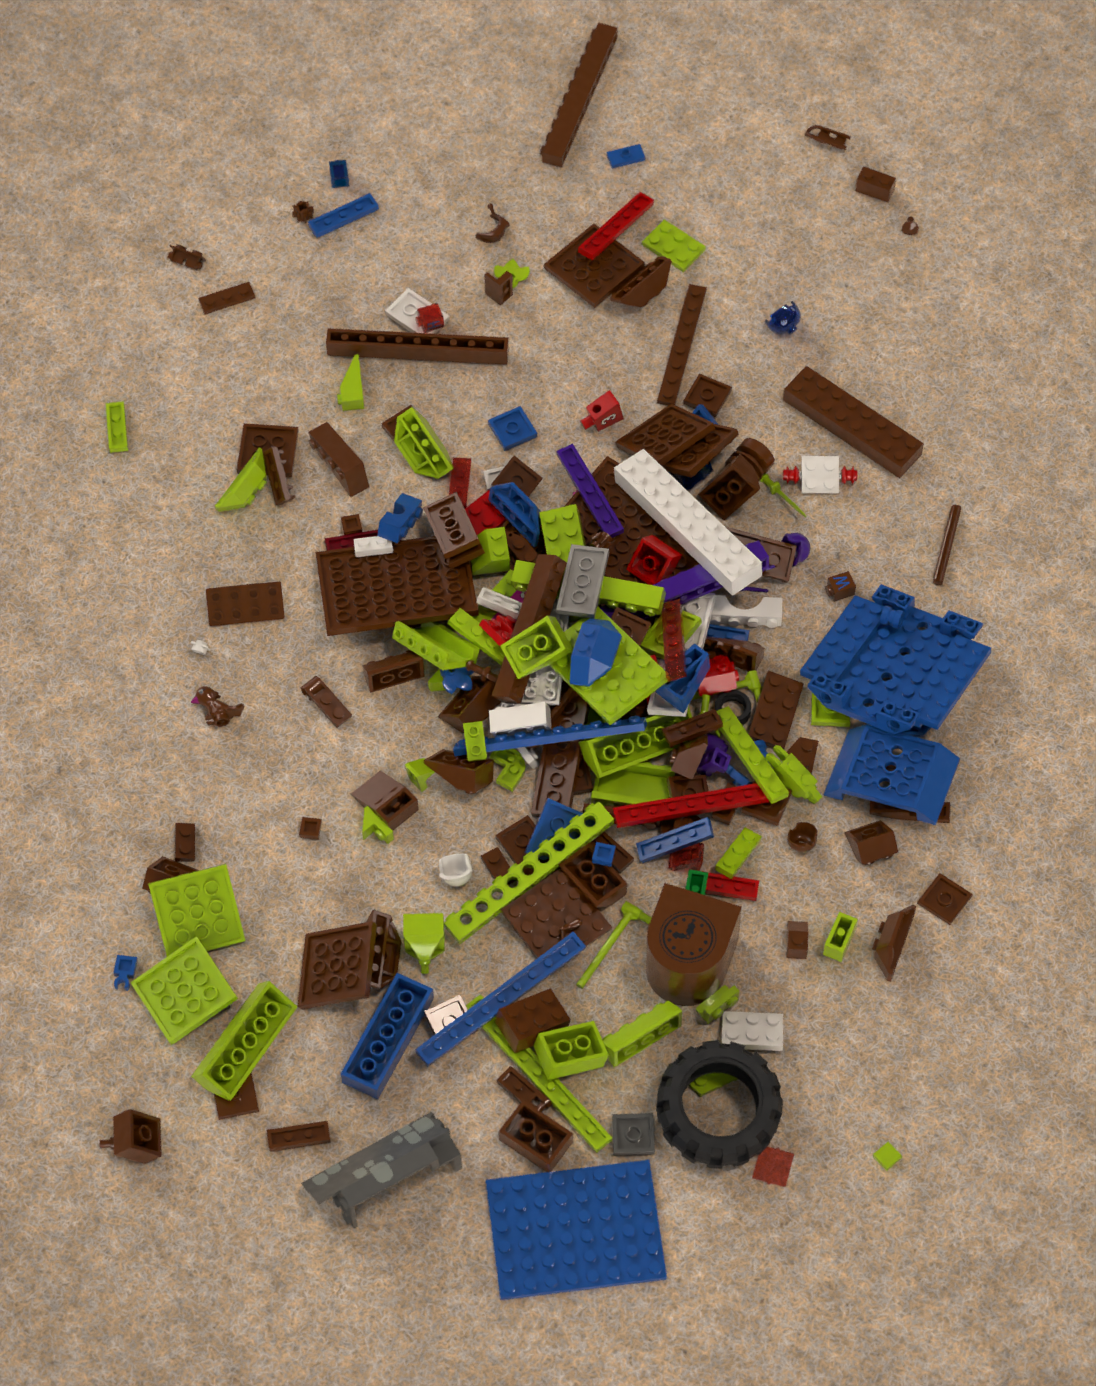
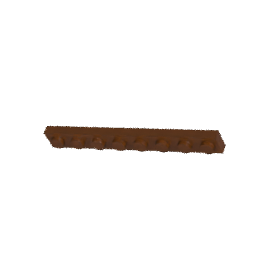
[657,284,707,406]

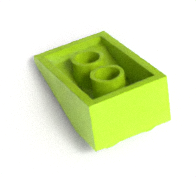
[500,616,573,679]

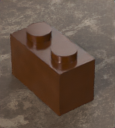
[856,166,896,203]

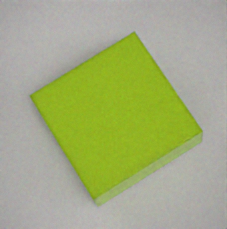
[873,1142,902,1171]

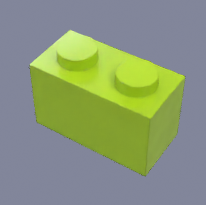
[823,912,858,962]

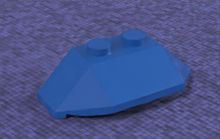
[488,482,541,547]
[570,618,622,687]

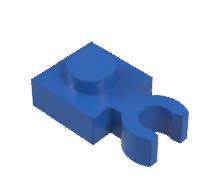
[726,764,753,786]
[114,955,138,991]

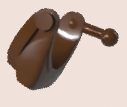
[475,203,510,243]

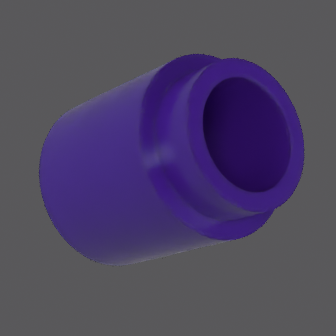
[704,733,729,753]

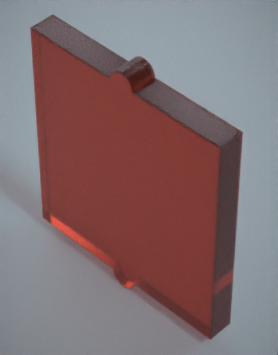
[752,1146,794,1187]

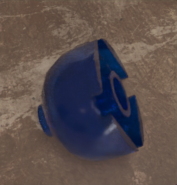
[764,301,801,335]

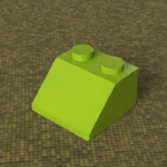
[471,527,510,575]

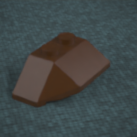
[610,256,672,308]
[872,905,917,982]
[366,909,402,990]

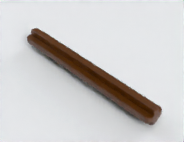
[933,504,961,585]

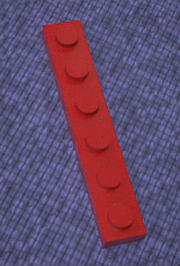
[578,192,654,260]

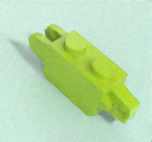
[765,745,823,804]

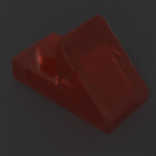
[669,843,704,871]

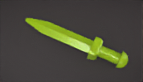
[760,473,807,517]

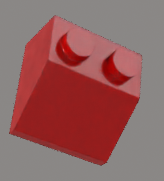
[626,535,682,585]

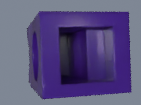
[696,747,731,777]

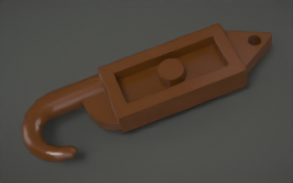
[507,531,538,563]

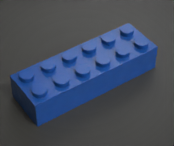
[341,973,434,1100]

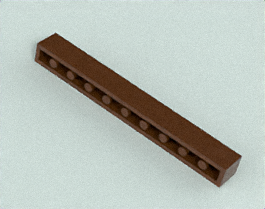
[540,22,618,168]
[326,328,509,365]

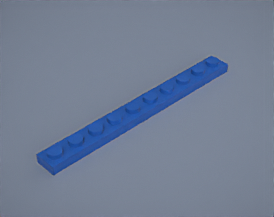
[453,716,647,756]
[415,931,586,1067]

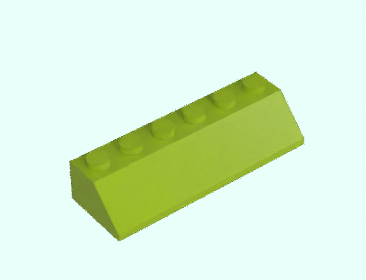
[578,706,692,778]
[191,981,297,1101]

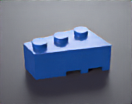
[656,643,710,714]

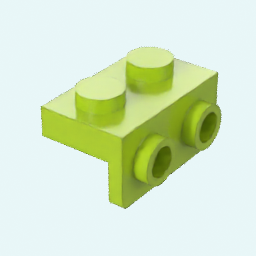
[696,985,740,1024]

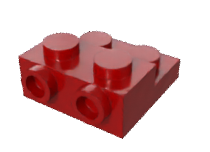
[479,615,516,646]

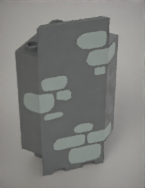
[301,1112,462,1228]

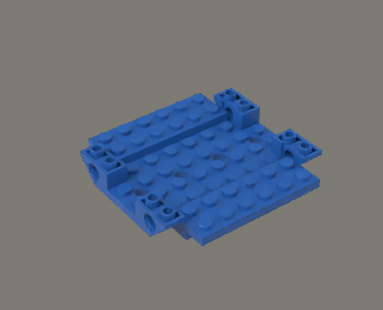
[800,584,991,734]

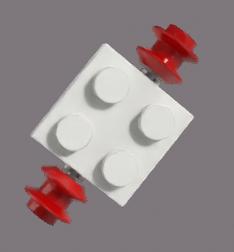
[783,456,858,494]

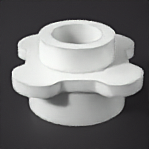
[191,640,211,655]

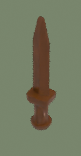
[466,660,498,683]

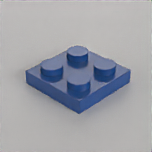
[488,406,537,451]

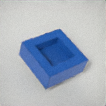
[592,842,616,867]

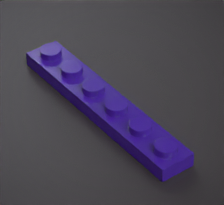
[556,444,624,538]

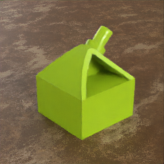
[403,913,445,974]

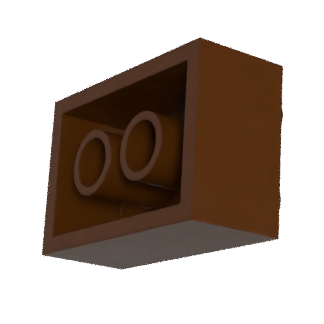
[495,988,571,1053]
[499,1100,573,1173]

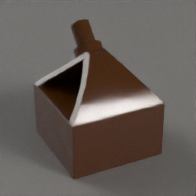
[99,1109,162,1164]

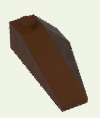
[703,636,765,672]

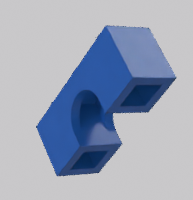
[377,493,423,543]

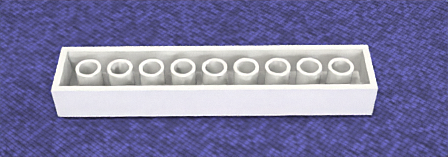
[614,449,762,596]

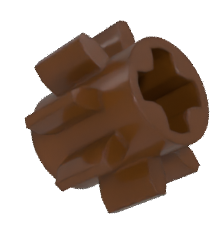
[292,201,314,223]
[590,531,613,551]

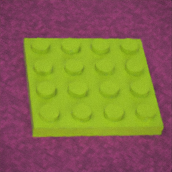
[148,864,246,957]
[130,936,239,1045]

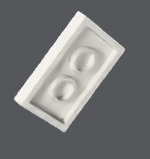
[385,288,450,334]
[722,1011,783,1051]

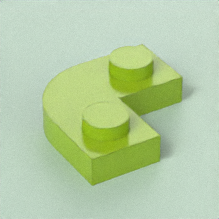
[489,749,526,792]

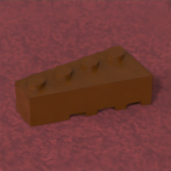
[308,422,370,497]

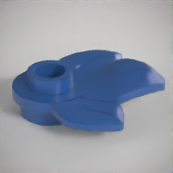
[440,667,474,694]

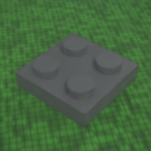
[612,1113,655,1156]

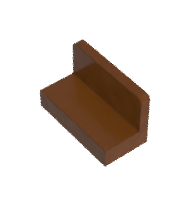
[484,271,513,305]

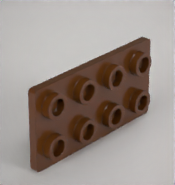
[206,581,285,626]

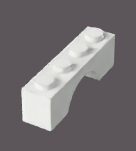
[710,595,782,628]

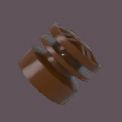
[725,438,775,482]

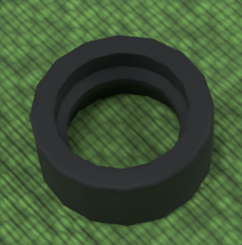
[715,690,751,726]

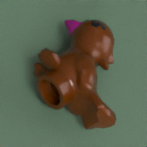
[191,686,245,727]

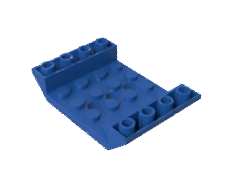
[824,724,960,825]

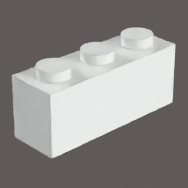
[489,701,552,737]

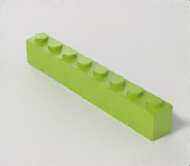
[511,560,666,616]

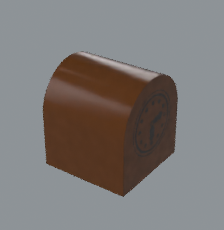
[646,883,742,1006]

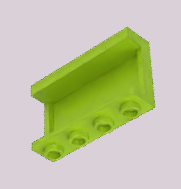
[392,621,480,670]
[591,762,675,807]

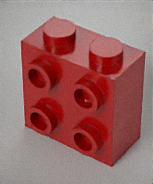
[697,655,739,696]

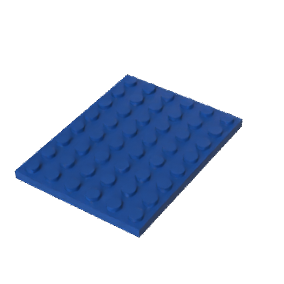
[486,1160,667,1300]

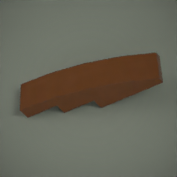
[869,801,951,823]

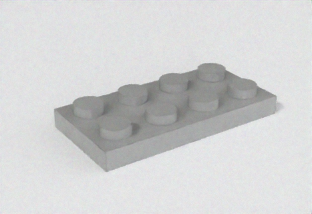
[556,544,609,619]

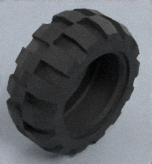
[656,1040,783,1169]

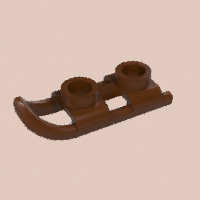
[805,125,851,150]

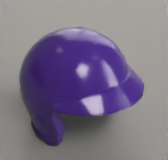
[781,533,811,567]

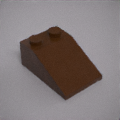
[424,749,494,794]

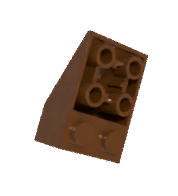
[351,770,419,831]

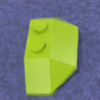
[394,407,454,479]
[215,447,267,512]

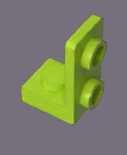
[463,721,487,762]

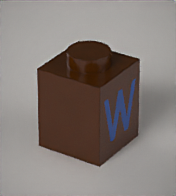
[825,571,856,602]

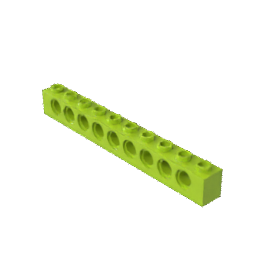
[444,802,614,945]

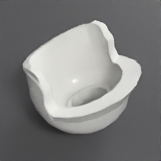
[439,853,473,887]

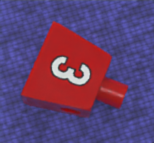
[580,390,624,432]

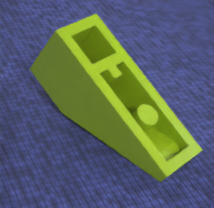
[337,354,364,411]

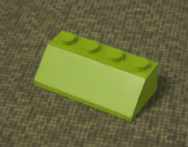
[602,1001,682,1068]

